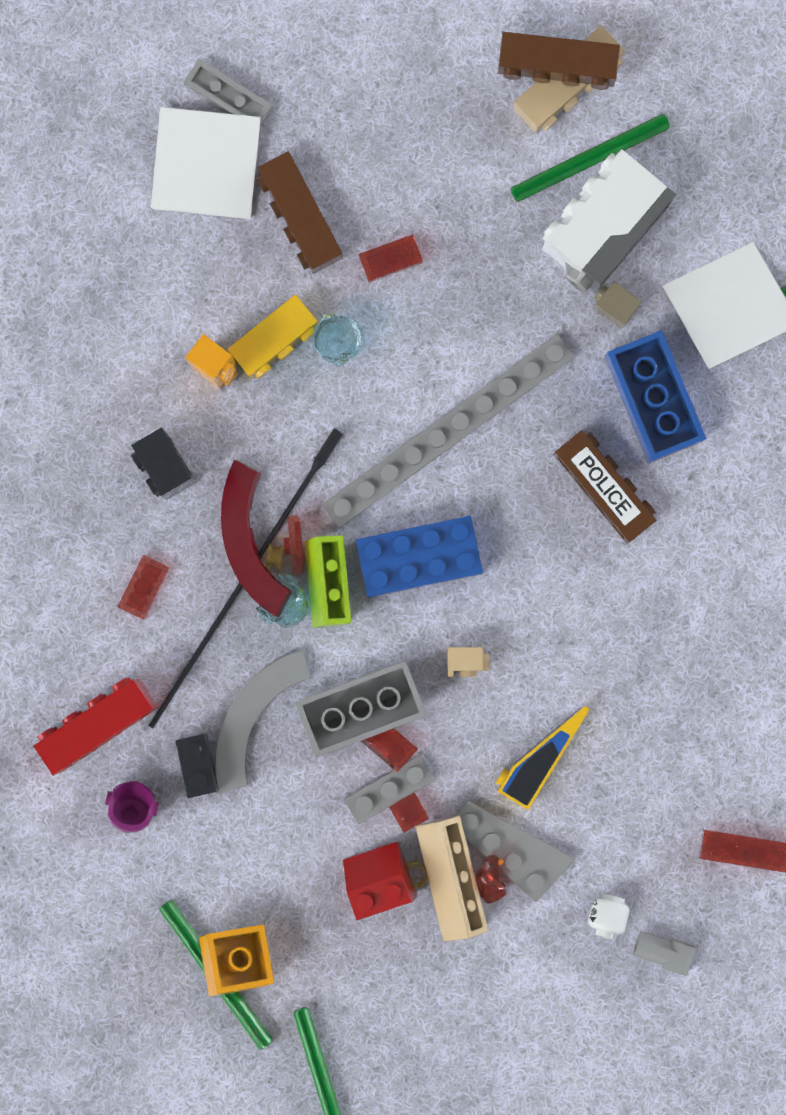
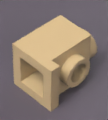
[447,647,489,677]

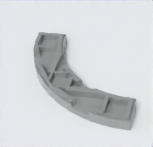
[215,650,311,793]

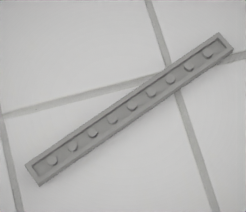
[322,334,575,528]

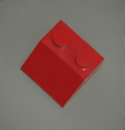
[343,841,418,921]

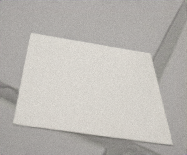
[151,107,261,219]
[663,242,786,369]

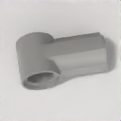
[633,931,696,976]

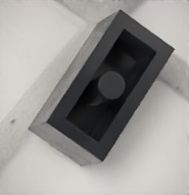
[175,733,219,798]

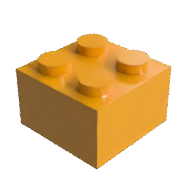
[199,924,275,997]

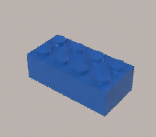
[604,330,707,464]
[355,516,483,598]

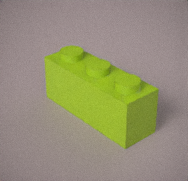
[304,535,352,629]

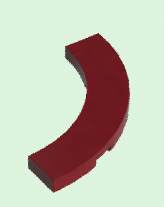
[221,459,293,617]

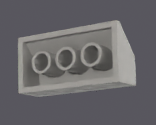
[295,660,427,758]

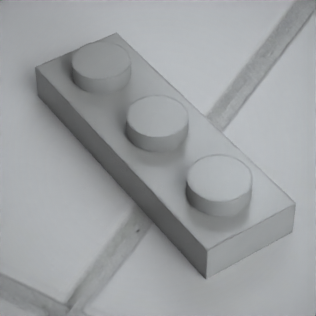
[183,59,273,126]
[344,755,435,825]

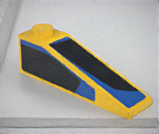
[495,706,590,810]

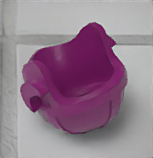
[105,781,159,834]

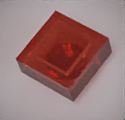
[389,792,429,833]

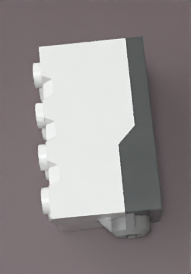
[542,149,676,294]

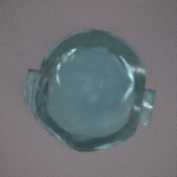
[313,312,364,367]
[255,574,310,628]

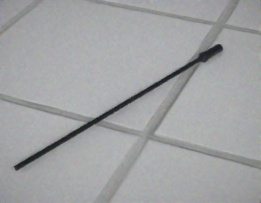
[148,428,343,728]

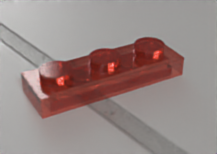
[699,829,786,873]

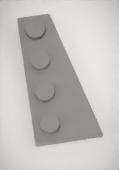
[455,801,575,902]

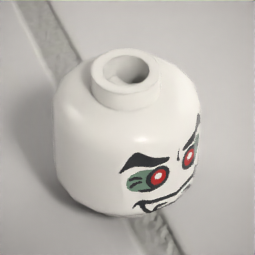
[588,894,630,940]

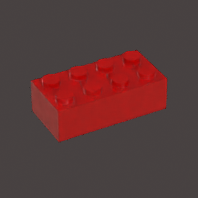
[33,677,158,776]

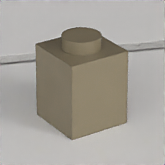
[594,281,642,329]

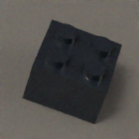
[131,427,197,500]

